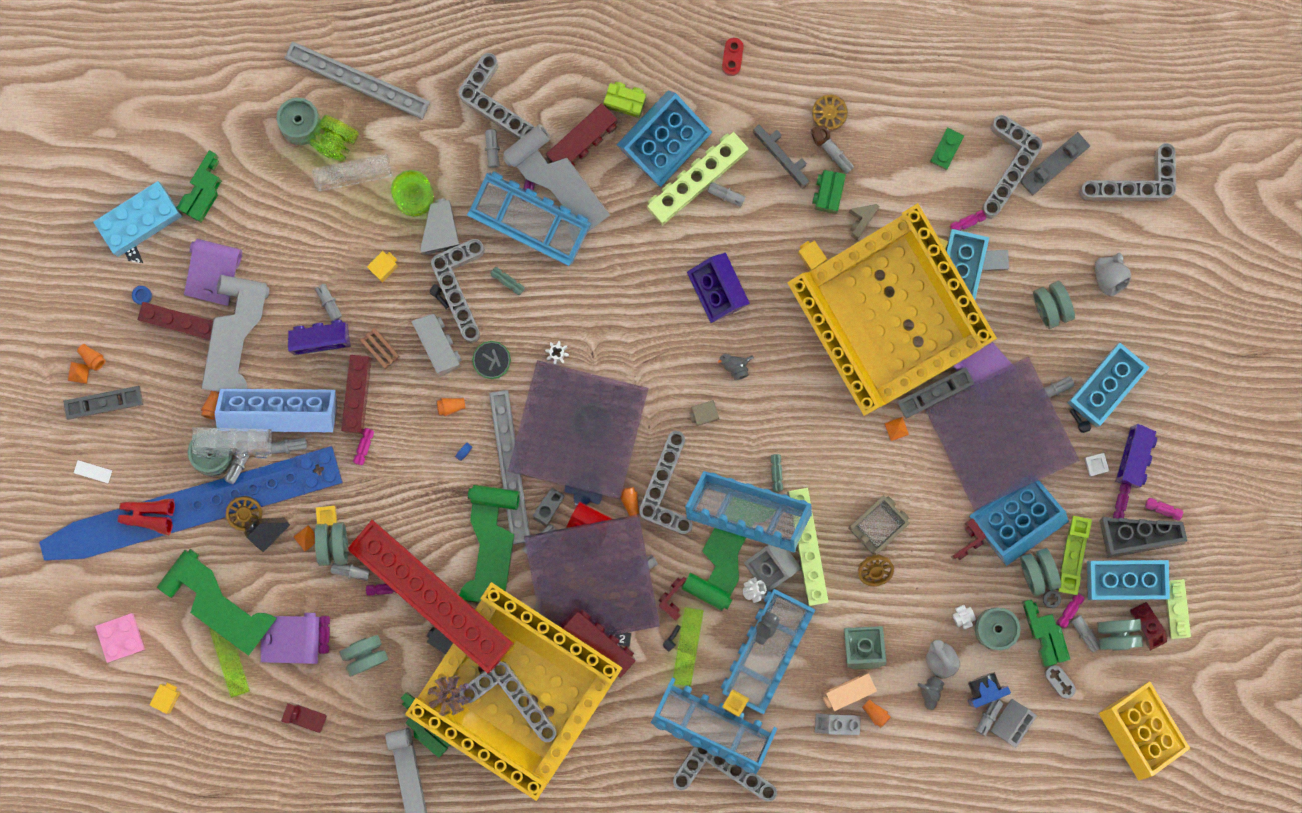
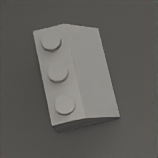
[411,314,462,377]

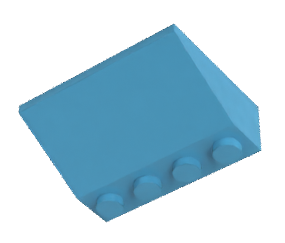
[616,90,712,187]
[969,472,1069,566]

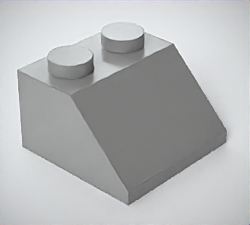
[744,545,802,594]

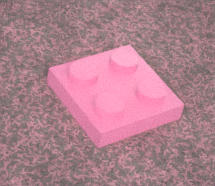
[95,613,145,663]

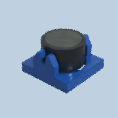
[968,672,1011,708]

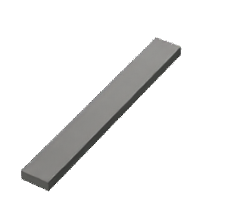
[284,41,430,120]
[489,390,531,544]

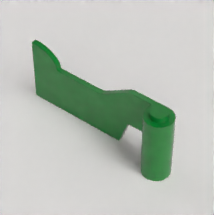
[459,485,520,602]
[682,497,776,611]
[157,549,277,656]

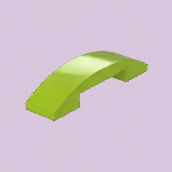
[1058,516,1092,595]

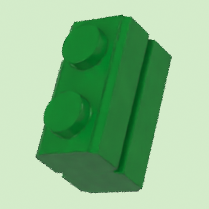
[812,170,846,214]

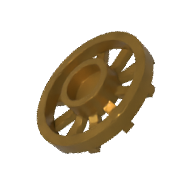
[812,95,848,130]
[226,495,262,531]
[858,554,894,586]

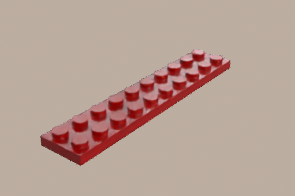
[348,520,514,674]

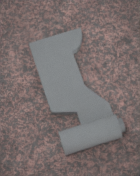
[503,124,610,242]
[201,275,269,392]

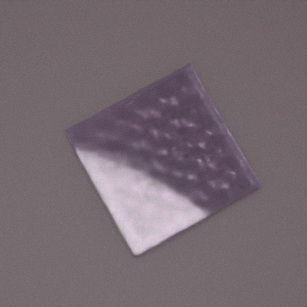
[925,356,1080,510]
[508,360,649,500]
[524,514,660,636]

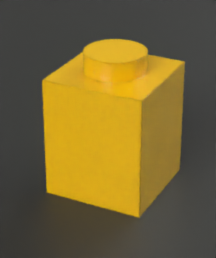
[798,240,827,271]
[367,251,398,283]
[149,682,181,714]

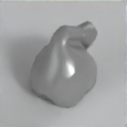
[1095,253,1131,296]
[926,640,960,678]

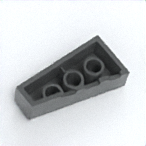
[1100,517,1187,558]

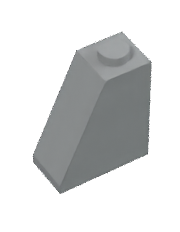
[421,198,460,255]

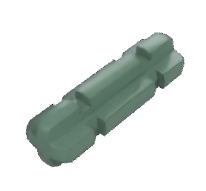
[490,267,525,295]
[771,454,783,492]

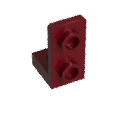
[951,518,986,560]
[658,577,686,621]
[1130,602,1167,651]
[281,702,327,733]

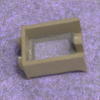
[848,495,910,556]

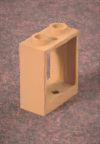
[822,673,877,711]

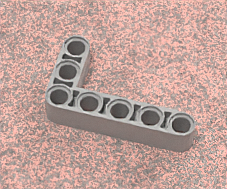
[459,53,535,139]
[982,115,1043,219]
[1079,143,1176,201]
[431,239,485,343]
[639,431,693,535]
[460,661,557,742]
[385,728,427,813]
[673,747,777,801]

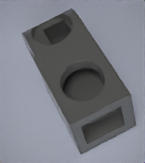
[532,488,565,527]

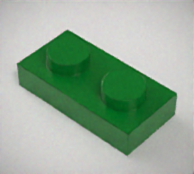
[930,127,964,170]

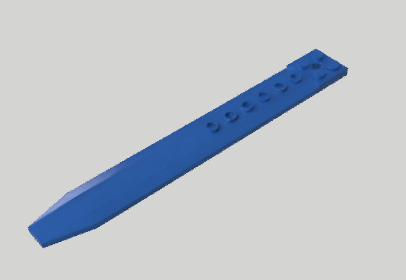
[39,446,343,560]

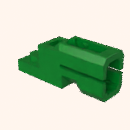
[176,150,222,223]
[1022,600,1071,667]
[400,692,451,758]

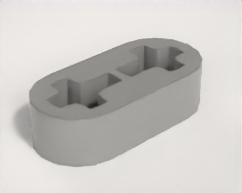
[1045,665,1076,698]

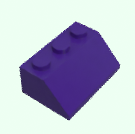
[687,252,750,323]
[288,320,351,356]
[1115,424,1157,488]

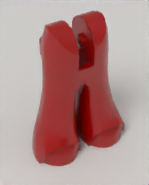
[117,499,175,536]

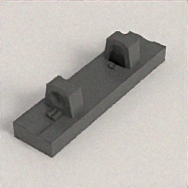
[753,124,809,189]
[1020,132,1090,196]
[897,367,975,419]
[63,386,144,420]

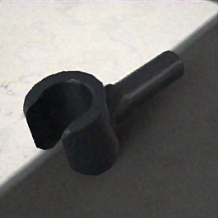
[430,284,449,309]
[1070,409,1091,433]
[663,625,681,652]

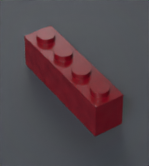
[546,103,618,166]
[137,302,213,341]
[341,354,372,434]
[561,608,636,678]

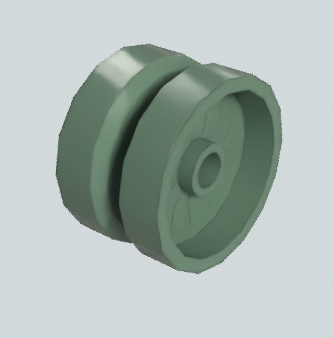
[276,98,322,145]
[1033,281,1075,329]
[187,431,233,477]
[315,522,348,566]
[1020,548,1061,597]
[974,607,1021,650]
[1097,619,1143,651]
[339,635,389,677]

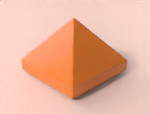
[67,362,90,384]
[884,417,909,441]
[294,525,315,552]

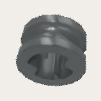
[1042,591,1061,608]

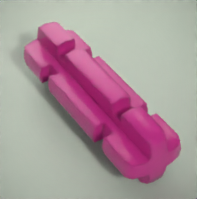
[950,210,986,231]
[353,428,374,465]
[1145,498,1183,521]
[1057,593,1085,628]

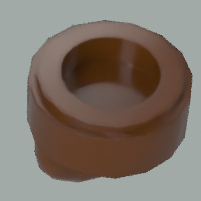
[811,125,830,147]

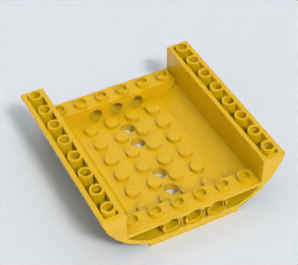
[787,203,997,416]
[405,582,622,801]

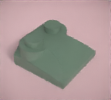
[844,626,887,669]

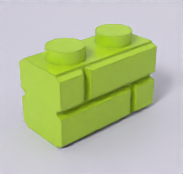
[603,82,646,118]

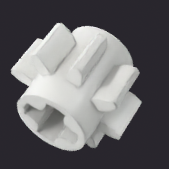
[545,341,569,365]
[743,577,767,603]
[952,605,976,629]

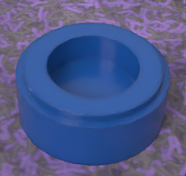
[132,286,152,305]
[455,442,472,461]

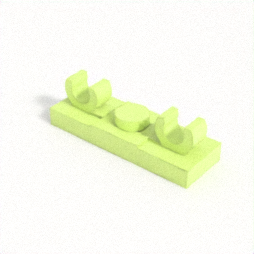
[1166,579,1191,639]

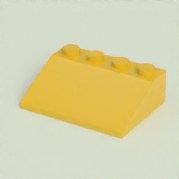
[1098,681,1190,781]

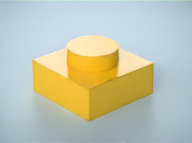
[316,506,337,526]
[722,689,749,717]

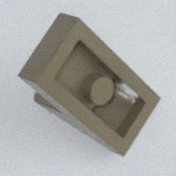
[849,204,880,240]

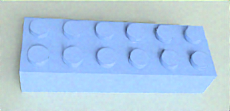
[215,389,337,433]

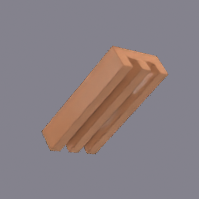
[360,328,400,369]

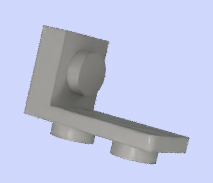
[815,713,861,735]

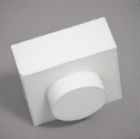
[1084,453,1109,477]

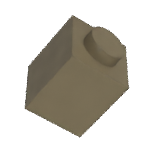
[689,400,719,426]

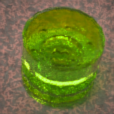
[309,115,359,162]
[391,170,435,217]

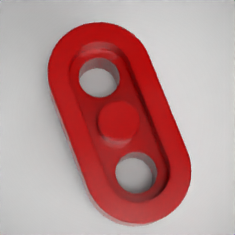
[722,37,744,76]

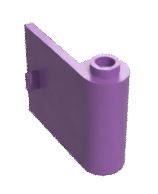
[184,239,242,306]
[953,342,1018,401]
[261,613,320,664]

